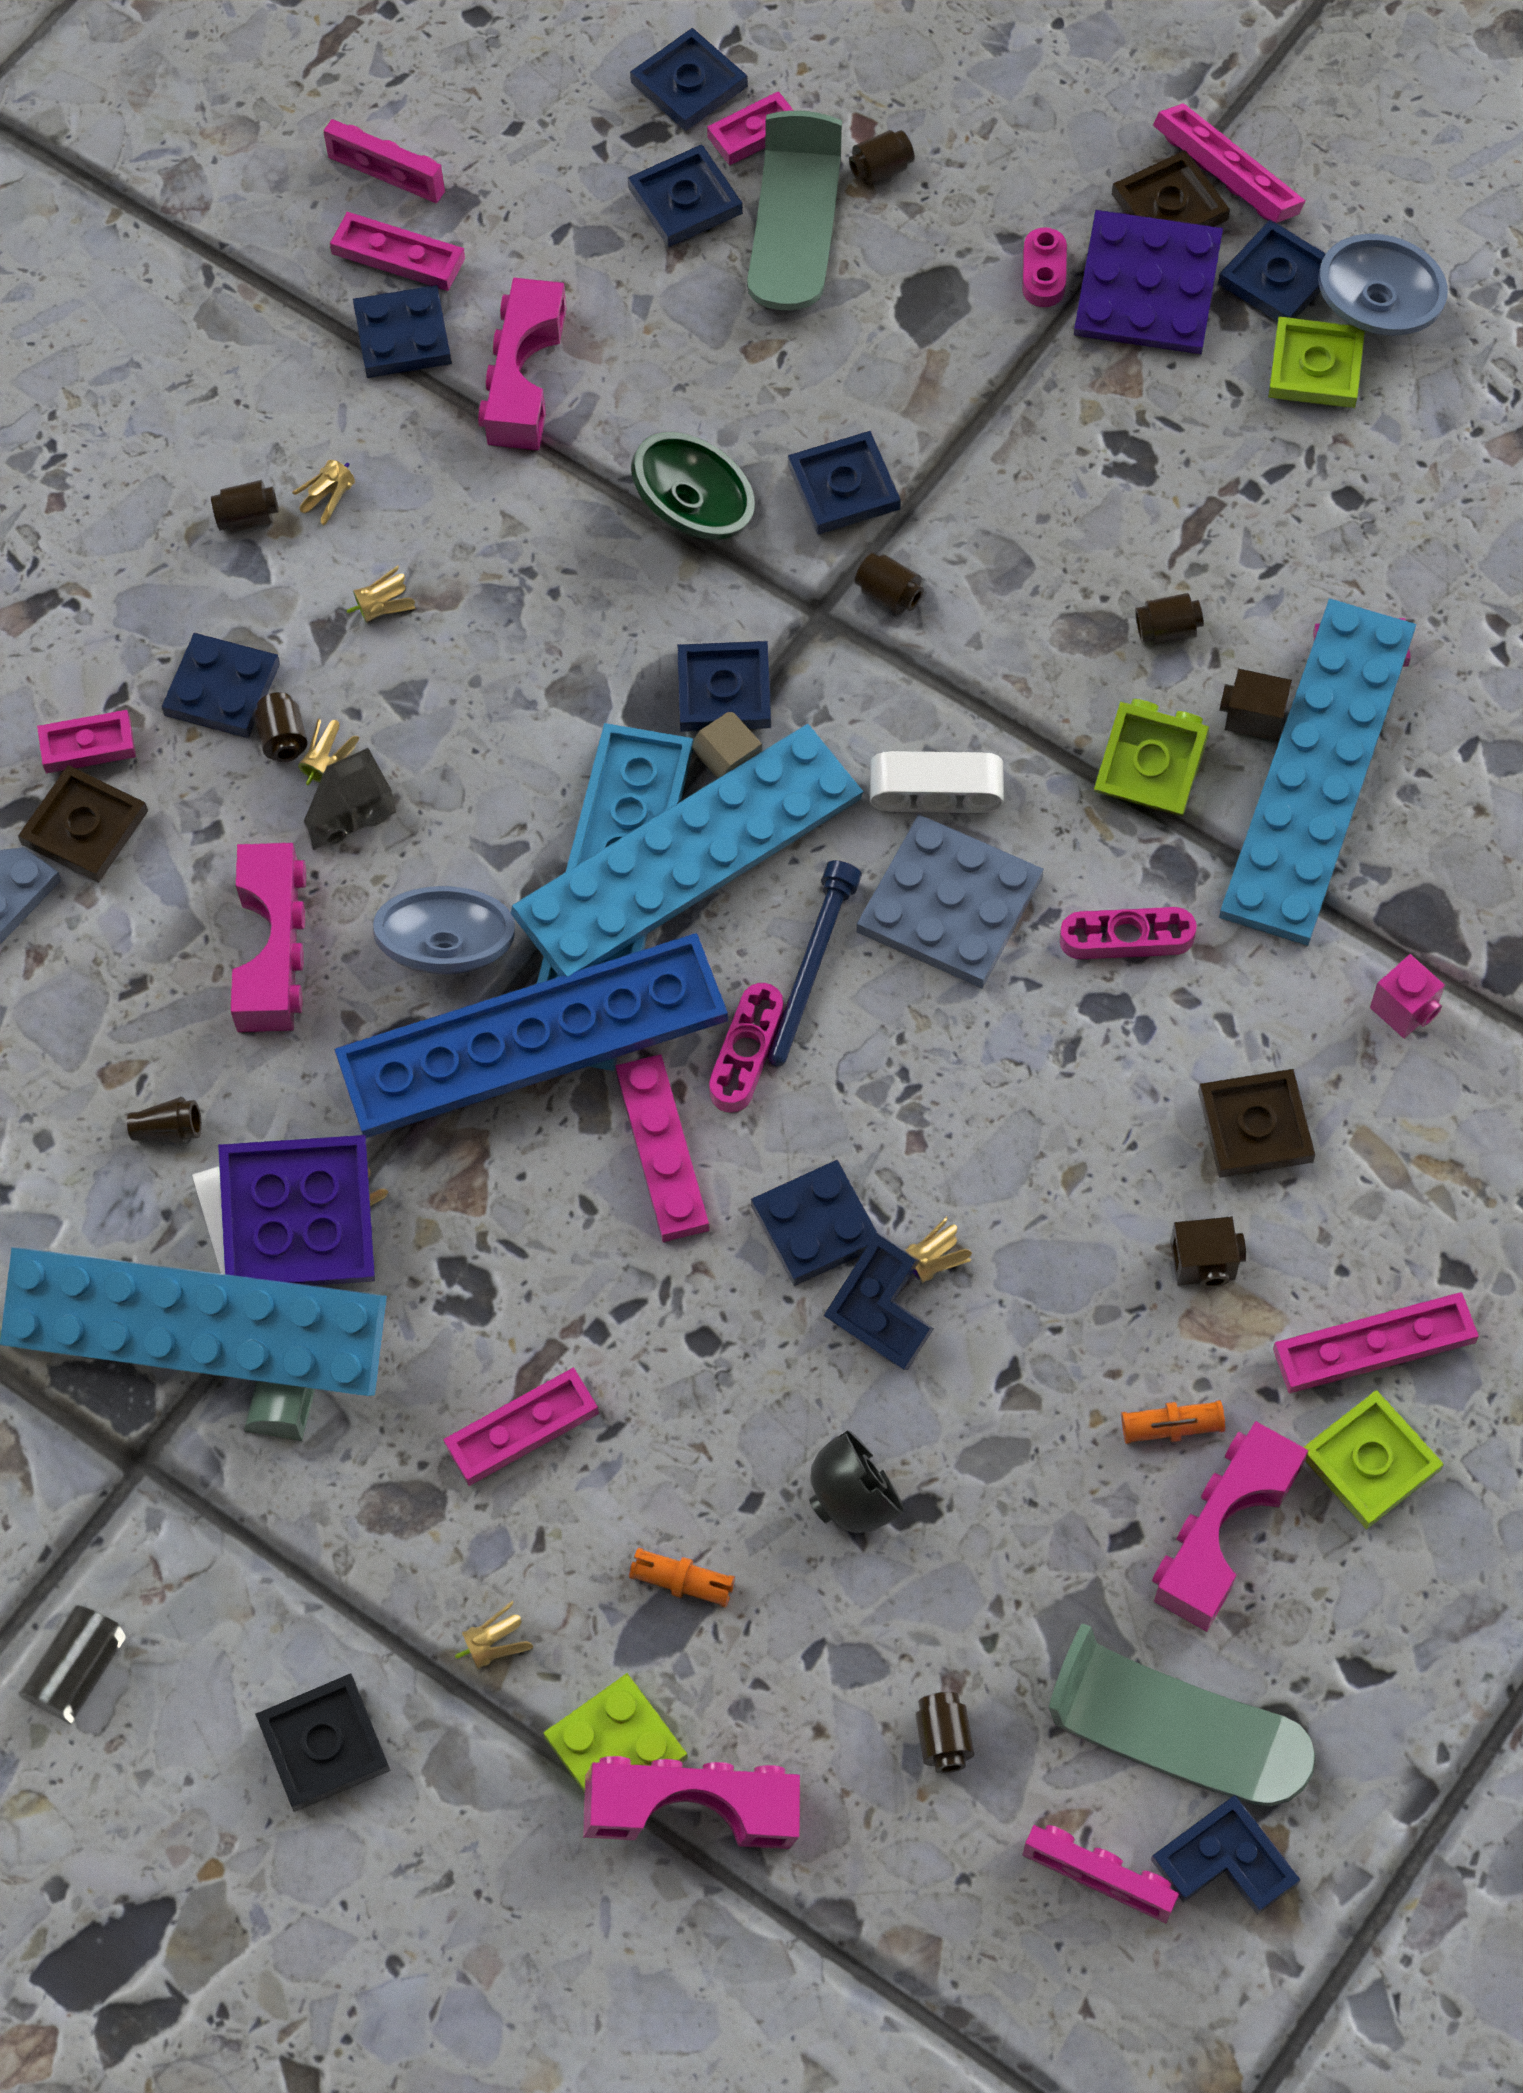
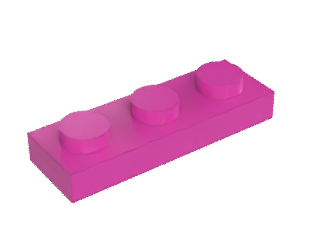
[323,119,445,204]
[330,212,465,291]
[443,1367,599,1486]
[1022,1825,1179,1924]

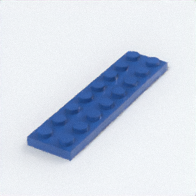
[334,933,728,1138]

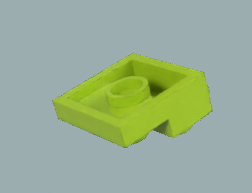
[1094,698,1209,817]

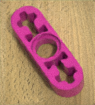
[1059,907,1197,960]
[709,983,783,1113]

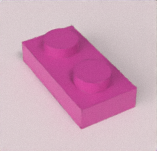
[707,91,794,166]
[37,710,136,774]

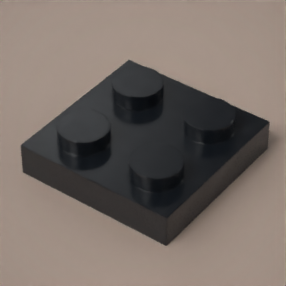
[255,1673,391,1812]

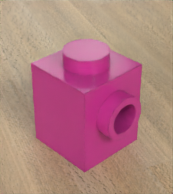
[1370,954,1445,1039]

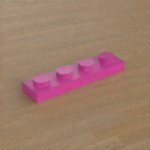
[1152,103,1306,223]
[615,1054,710,1242]
[1273,1292,1479,1394]

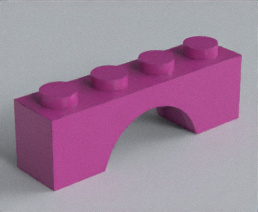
[478,277,567,450]
[231,843,306,1032]
[1152,1421,1309,1632]
[583,1756,800,1849]

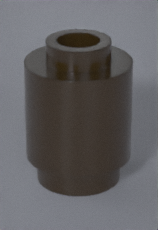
[849,130,915,186]
[211,480,279,533]
[855,553,924,615]
[1135,593,1204,645]
[254,692,308,762]
[915,1692,975,1773]

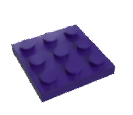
[1074,210,1223,355]
[218,1135,375,1286]

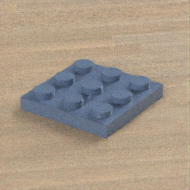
[856,814,1044,989]

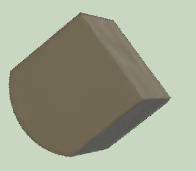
[692,712,762,779]

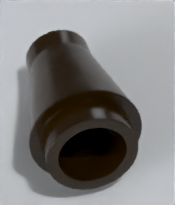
[127,1097,202,1144]

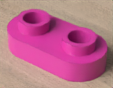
[1022,227,1067,307]

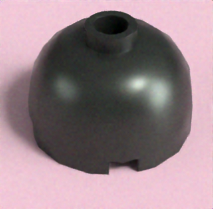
[809,1430,904,1533]

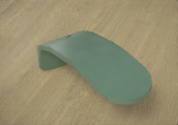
[747,111,842,310]
[1048,1624,1316,1806]

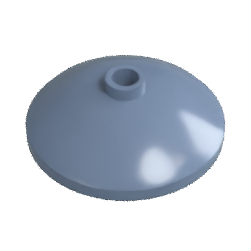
[1318,234,1448,336]
[373,886,515,975]

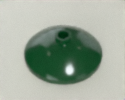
[631,432,755,540]

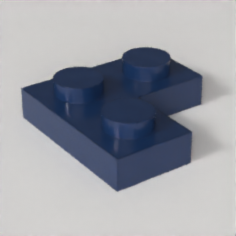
[823,1233,934,1370]
[1151,1795,1301,1915]

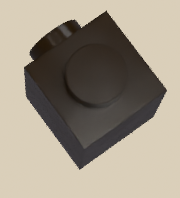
[1219,668,1292,741]
[1170,1216,1246,1288]

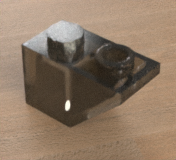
[304,748,396,850]

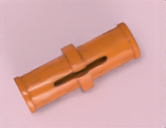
[1121,1400,1225,1444]
[629,1547,735,1608]

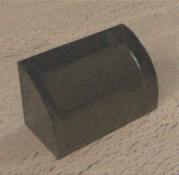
[18,1605,126,1725]

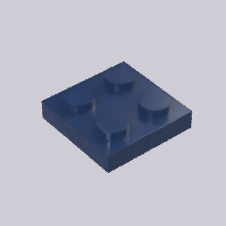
[630,27,748,131]
[628,144,743,248]
[1218,219,1325,322]
[353,285,452,378]
[788,431,901,535]
[161,633,280,738]
[677,641,771,732]
[751,1159,877,1286]

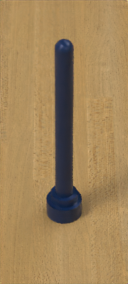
[768,860,862,1067]

